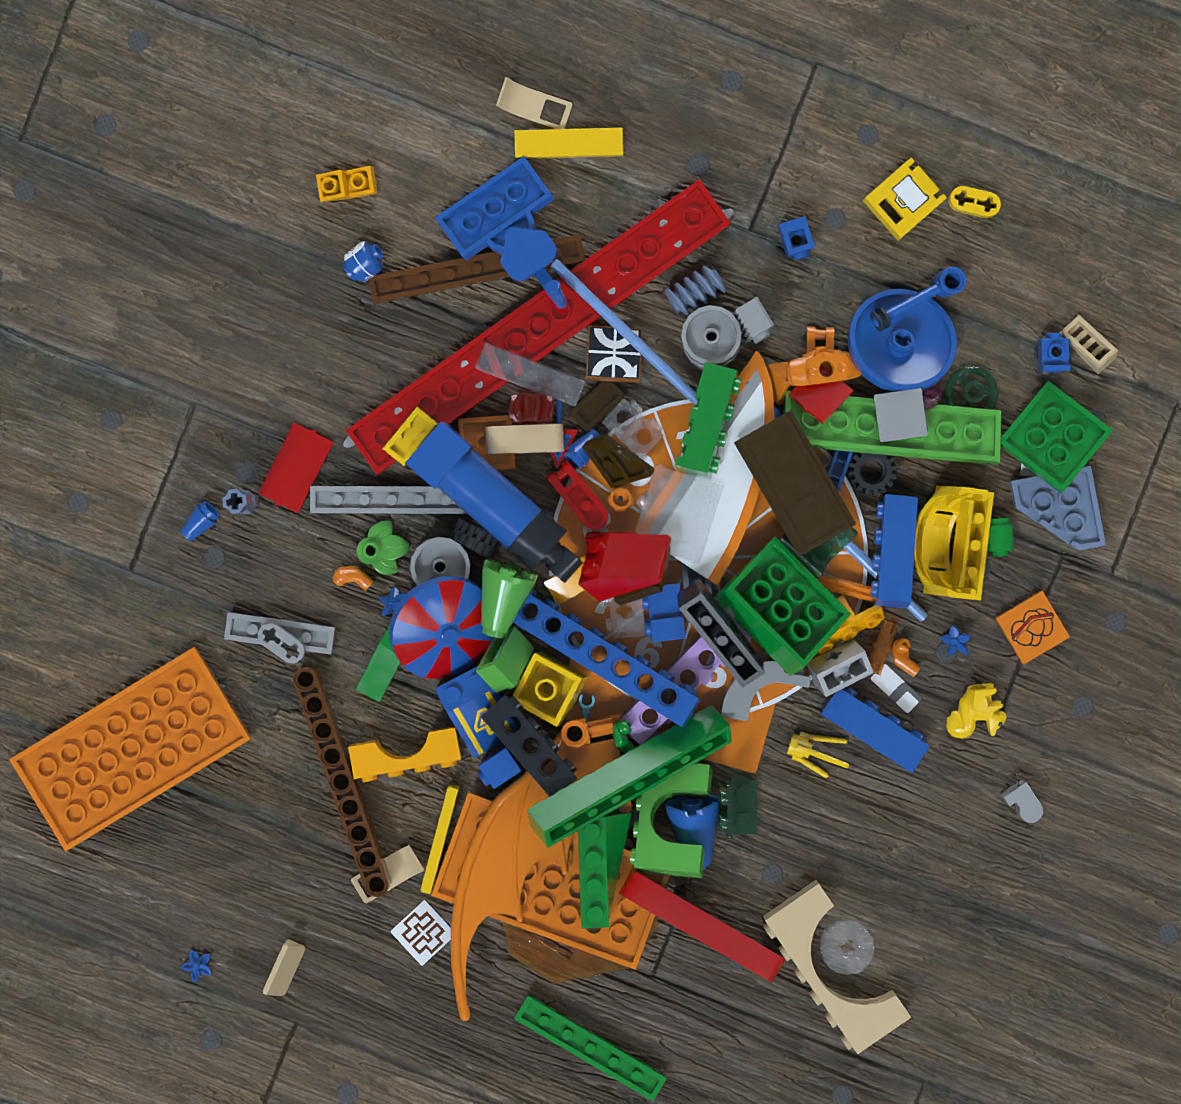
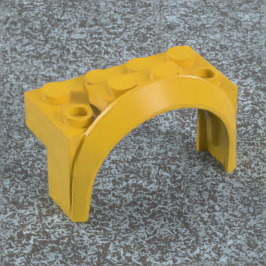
[914,486,994,600]

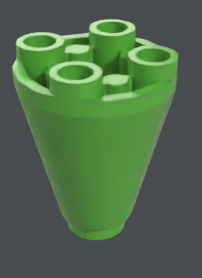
[481,559,538,638]

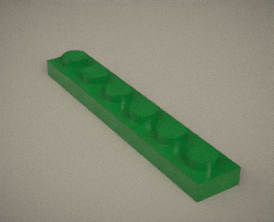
[514,994,667,1101]

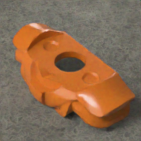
[786,346,861,386]

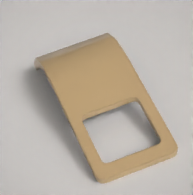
[496,77,572,129]
[351,845,424,903]

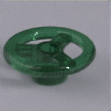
[945,366,998,410]

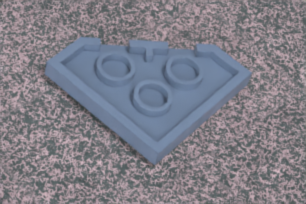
[1009,466,1106,551]

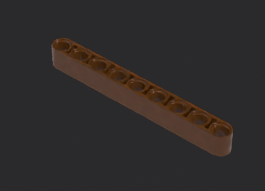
[293,666,391,897]

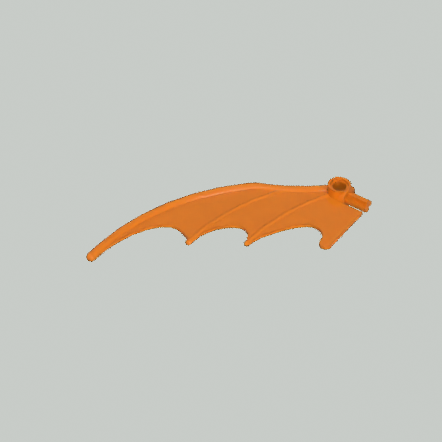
[451,717,631,1021]

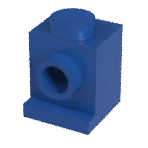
[777,216,815,261]
[1037,333,1070,373]

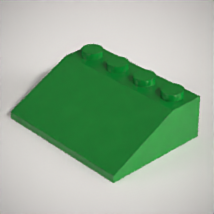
[714,537,851,676]

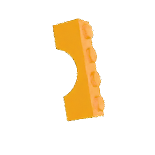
[348,726,462,782]

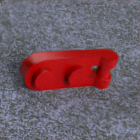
[546,460,608,530]

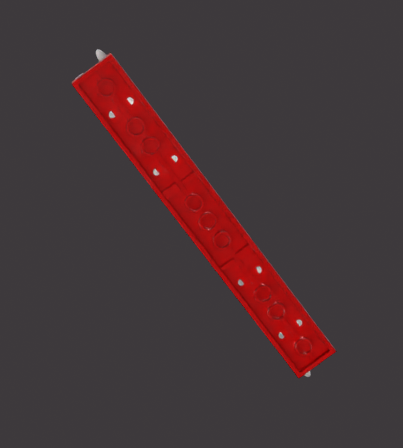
[343,179,733,475]

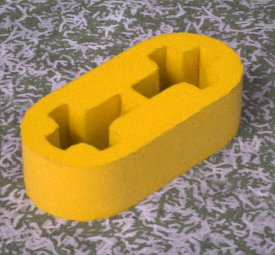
[948,186,1001,218]

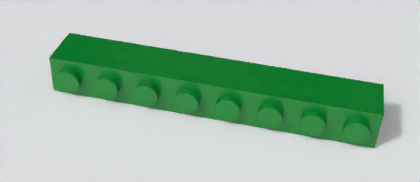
[527,705,732,848]

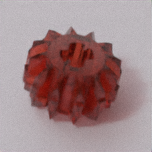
[509,393,554,425]

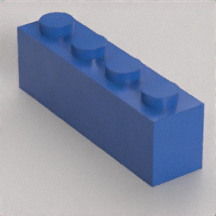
[870,494,918,609]
[819,686,930,773]

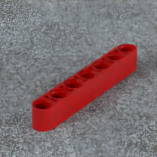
[619,869,786,983]

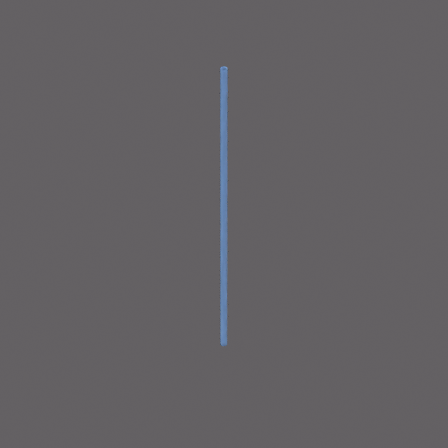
[550,259,928,622]

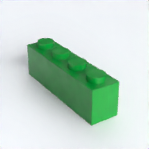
[578,812,632,928]

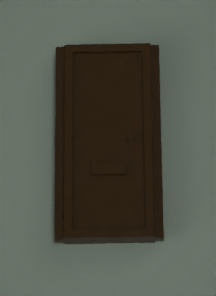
[734,410,856,556]

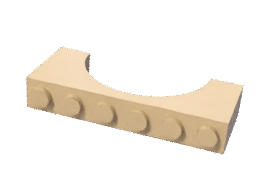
[763,880,911,1054]

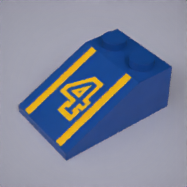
[435,665,519,758]

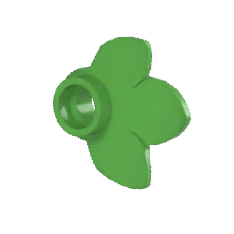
[356,521,410,575]

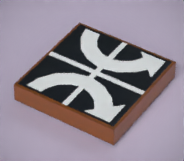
[586,326,643,383]

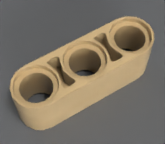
[485,424,564,455]

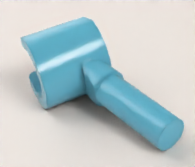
[579,694,595,731]

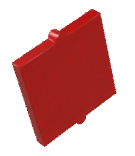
[788,364,854,424]

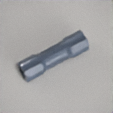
[222,489,259,515]

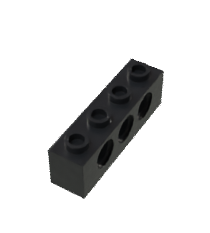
[677,579,765,687]
[480,694,577,797]

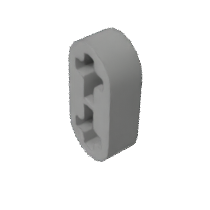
[258,623,306,663]

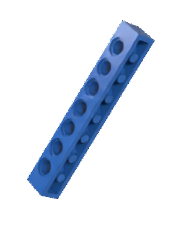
[513,590,701,728]

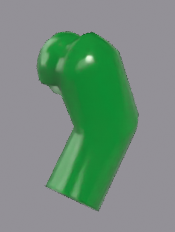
[612,719,637,754]

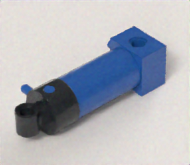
[405,421,583,583]

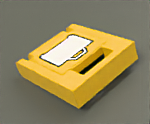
[862,157,947,241]

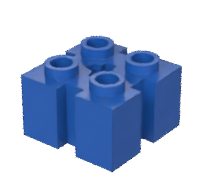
[641,583,686,642]

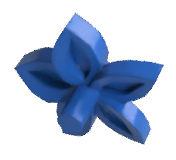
[379,586,406,616]
[940,624,971,655]
[180,950,213,983]

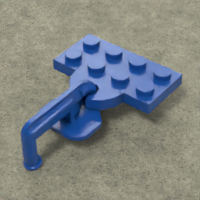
[435,156,567,309]

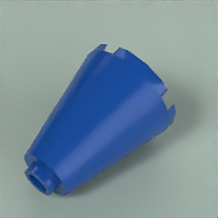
[666,794,720,870]

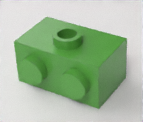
[476,626,535,693]

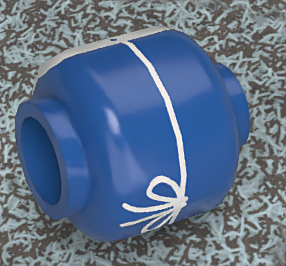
[343,241,384,282]

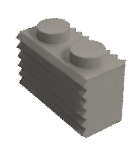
[733,297,774,344]

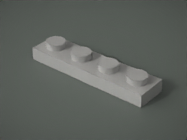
[224,612,336,655]

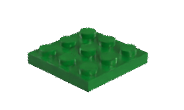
[1000,381,1113,494]

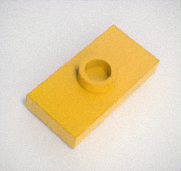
[383,407,439,466]

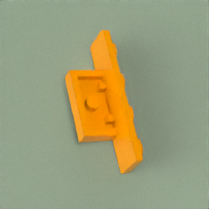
[816,595,885,655]

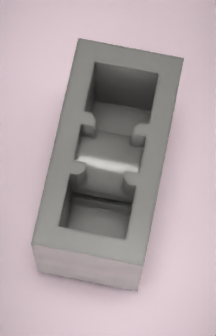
[806,639,874,697]

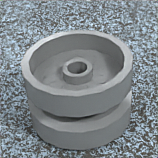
[681,305,742,369]
[409,537,470,585]

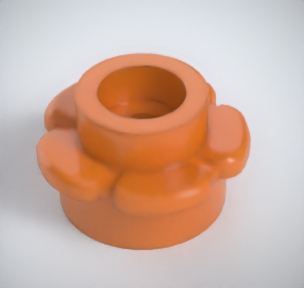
[608,486,634,512]

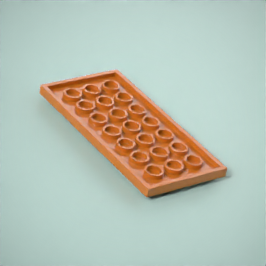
[9,647,252,852]
[431,792,670,970]

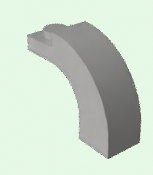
[720,660,811,721]

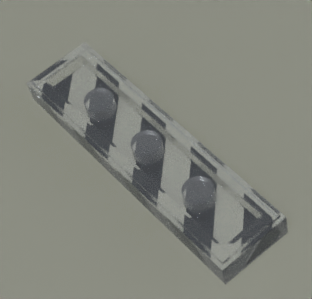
[475,342,585,406]

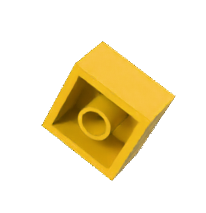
[513,651,589,727]

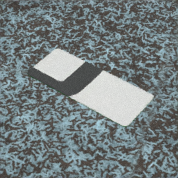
[871,664,922,713]

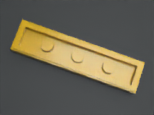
[514,128,623,159]
[421,784,460,894]

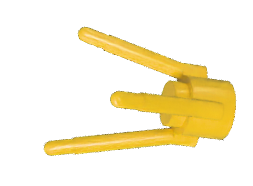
[786,731,849,778]

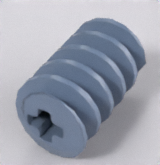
[665,265,726,317]

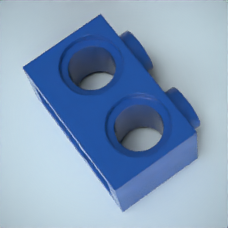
[478,745,522,789]

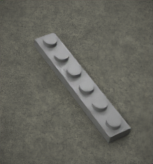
[310,486,467,514]

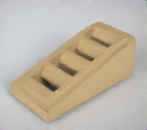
[1060,315,1118,374]

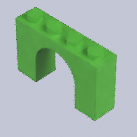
[630,764,713,878]

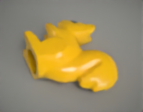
[946,683,1007,739]

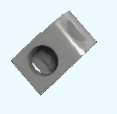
[1000,780,1043,823]

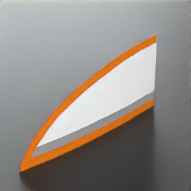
[636,351,774,585]

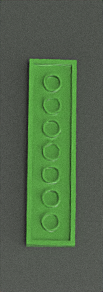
[784,390,1001,465]

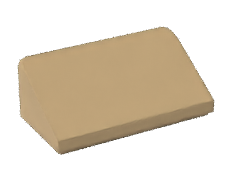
[263,939,305,996]

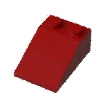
[578,533,672,602]

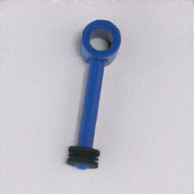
[870,267,966,332]

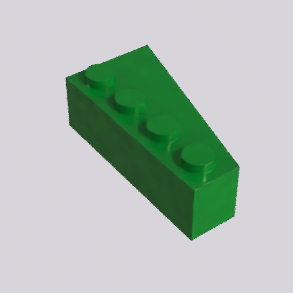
[675,362,742,479]

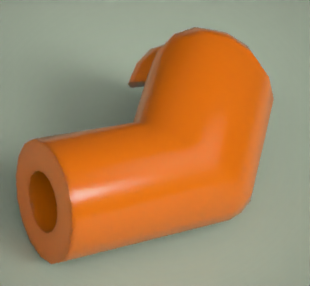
[332,566,374,591]
[892,638,921,677]

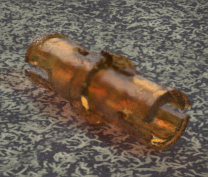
[869,619,899,676]

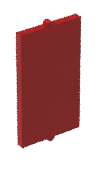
[258,423,334,513]

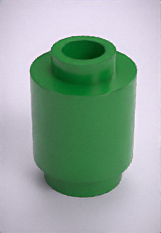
[987,518,1014,557]

